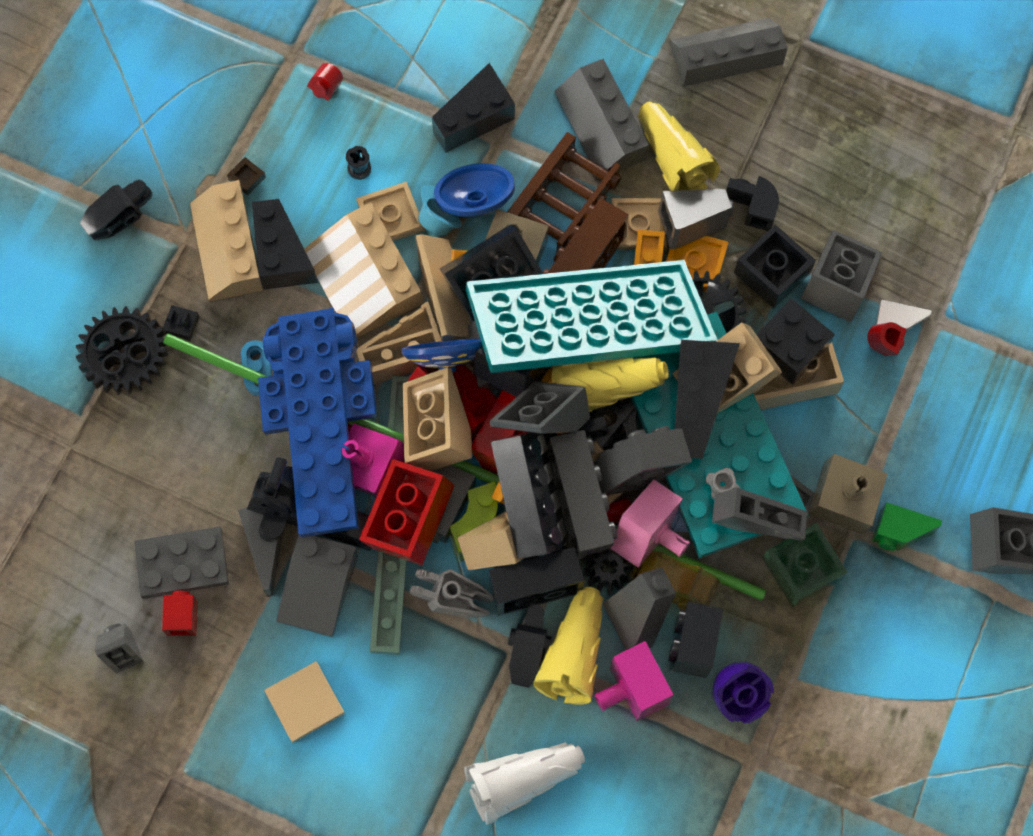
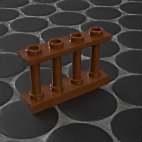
[507,132,622,253]

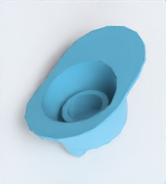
[418,185,462,238]

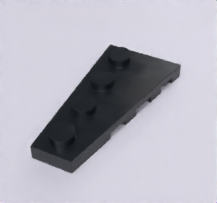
[675,339,740,459]

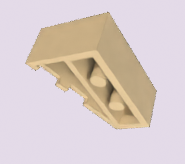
[356,301,441,384]
[457,512,523,570]

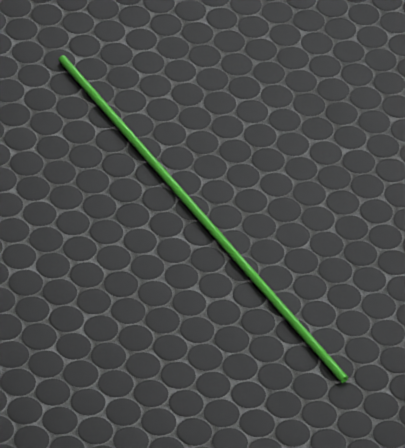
[164,333,766,601]

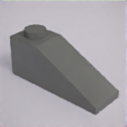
[712,488,807,541]
[238,508,283,597]
[95,623,143,673]

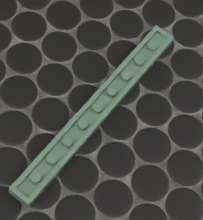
[370,375,411,655]

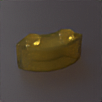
[630,552,720,610]

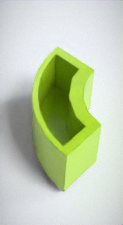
[450,481,498,561]

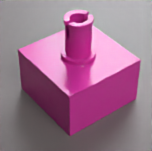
[342,423,405,497]
[594,641,673,721]

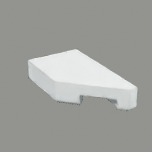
[876,300,932,331]

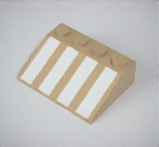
[304,202,424,338]

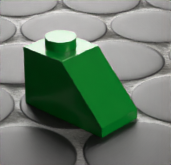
[872,502,942,551]

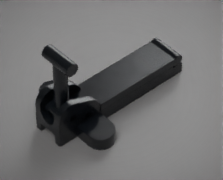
[247,457,372,551]

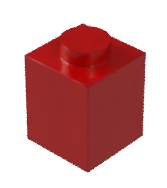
[162,591,198,636]

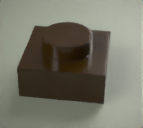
[227,157,266,195]

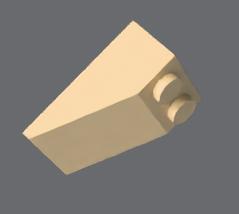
[403,367,472,471]

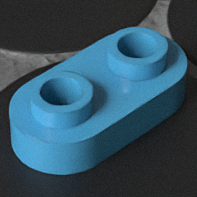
[241,340,272,396]

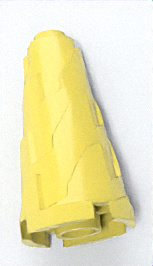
[638,102,720,191]
[552,357,669,412]
[533,587,603,705]

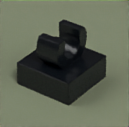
[163,305,199,341]

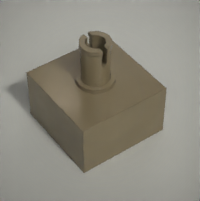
[485,210,549,265]
[808,454,887,534]

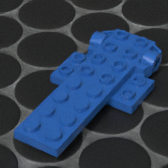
[258,308,377,537]

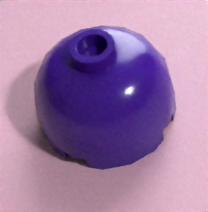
[712,662,774,723]

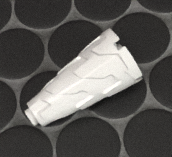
[464,742,585,825]

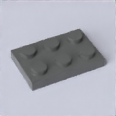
[134,527,229,599]

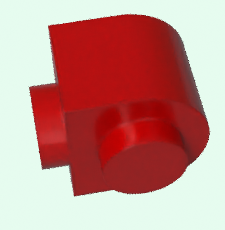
[307,63,343,102]
[867,322,907,356]

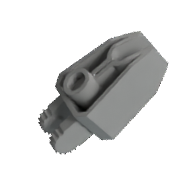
[410,569,494,618]

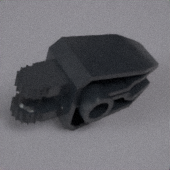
[80,179,153,241]
[508,604,552,688]

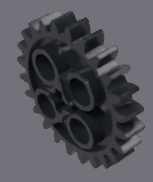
[76,306,168,395]

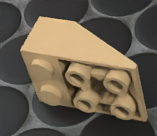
[672,323,782,413]

